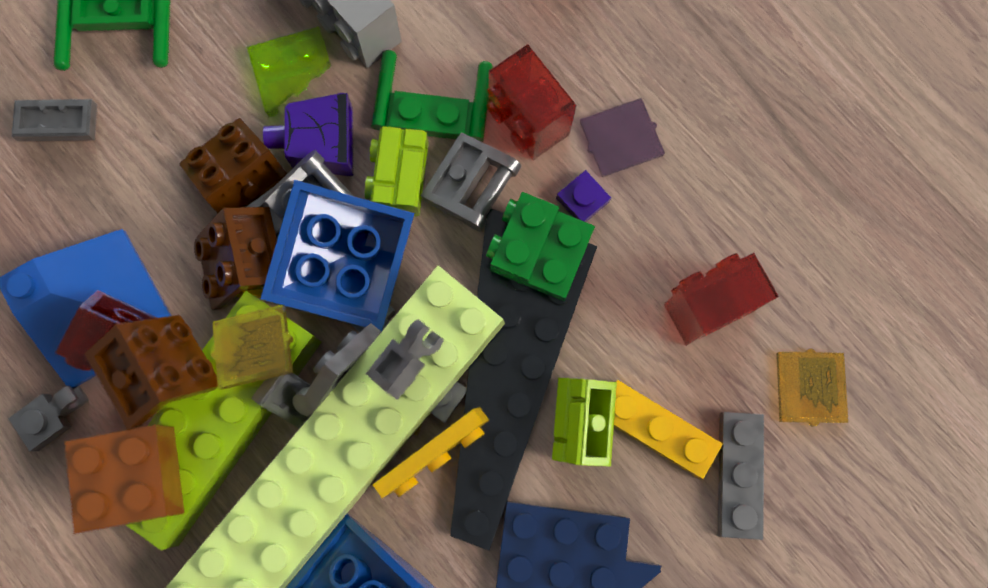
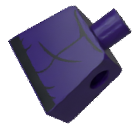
[263,93,354,176]

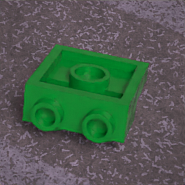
[486,192,595,301]

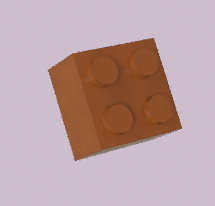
[65,425,184,534]

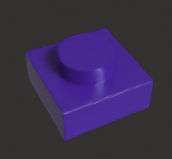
[556,170,611,222]

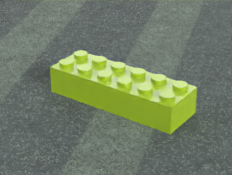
[126,290,321,550]

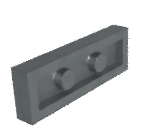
[718,412,764,540]

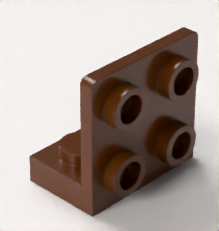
[179,118,287,213]
[194,207,277,310]
[84,315,221,430]

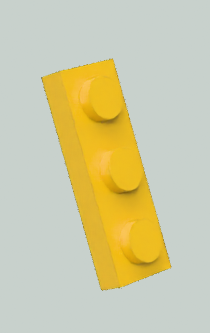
[614,380,723,479]
[373,407,490,498]

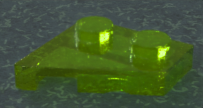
[247,26,332,118]

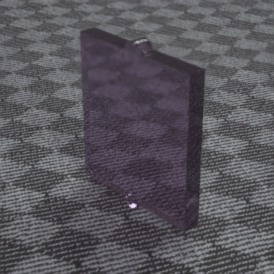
[580,98,665,177]

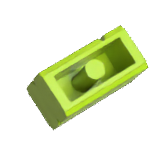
[365,126,429,217]
[552,378,617,467]

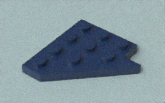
[496,501,661,588]

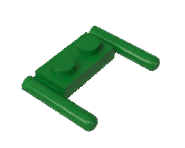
[53,0,170,71]
[371,50,493,142]

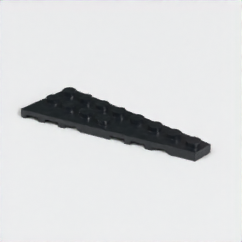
[450,208,597,551]

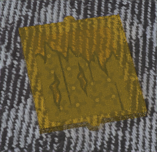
[211,305,293,390]
[776,348,848,427]

